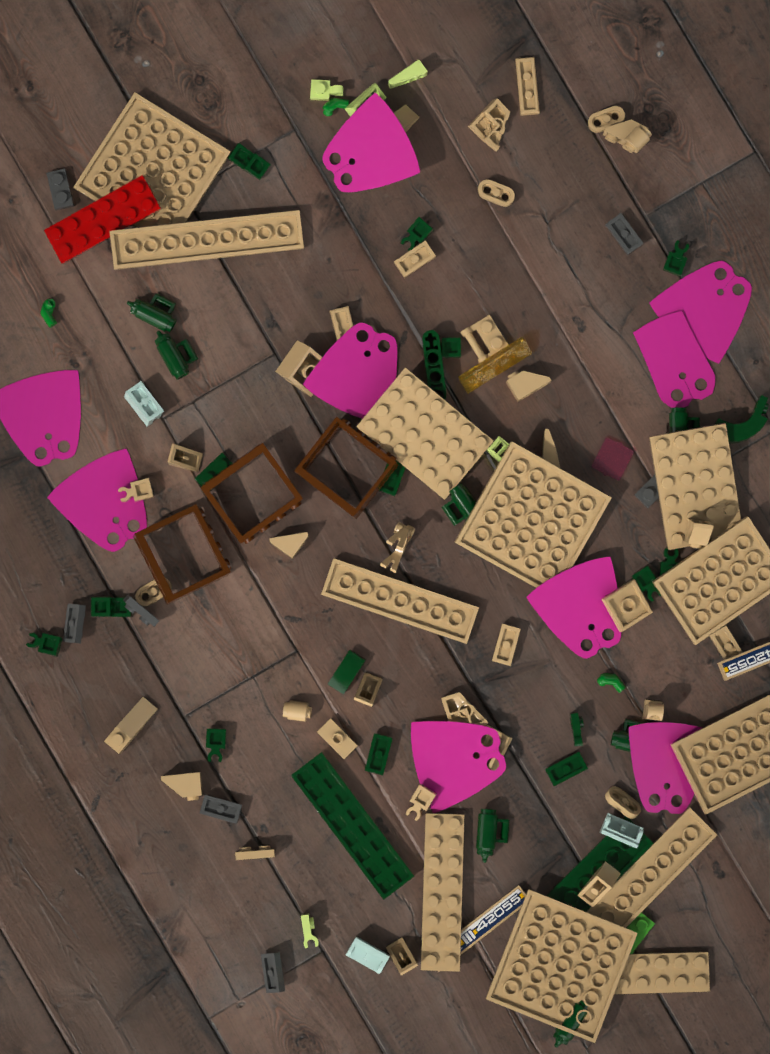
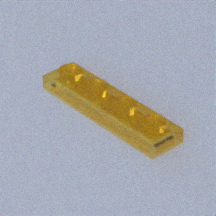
[458,337,532,394]

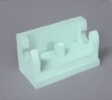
[124,381,164,427]
[600,813,644,848]
[346,936,390,974]

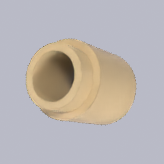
[623,125,652,153]
[283,700,312,722]

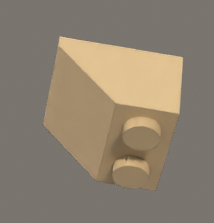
[275,340,322,397]

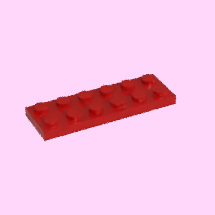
[44,175,161,264]

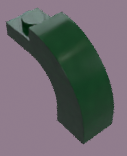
[714,395,769,444]

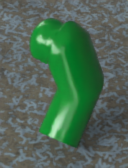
[323,98,349,116]
[40,298,57,328]
[597,673,626,693]

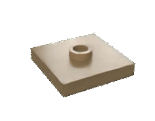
[601,579,653,632]

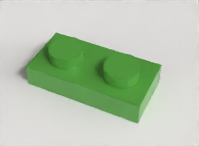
[626,913,655,954]

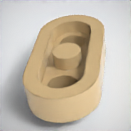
[588,106,625,133]
[478,180,515,207]
[135,578,172,606]
[605,786,641,819]

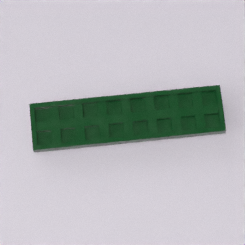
[291,752,415,900]

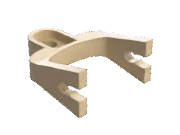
[380,522,415,573]

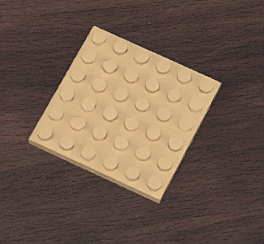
[74,92,231,228]
[454,441,611,588]
[485,889,638,1043]

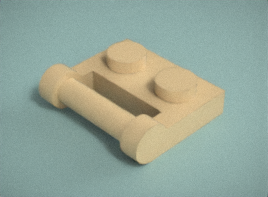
[460,315,509,365]

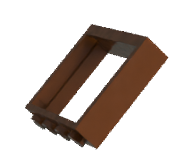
[294,416,398,519]
[200,442,303,544]
[133,504,232,605]

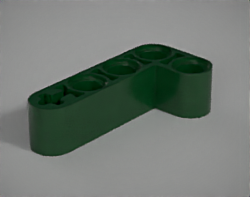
[422,330,446,400]

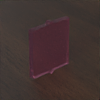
[591,437,634,481]

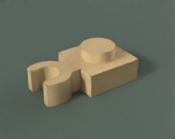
[118,478,154,502]
[406,784,437,821]

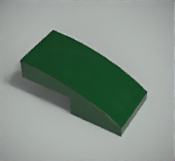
[228,143,271,180]
[91,597,132,617]
[328,650,366,695]

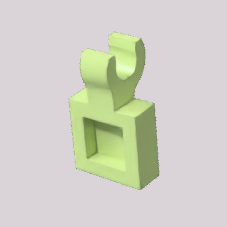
[310,79,344,101]
[301,913,319,948]

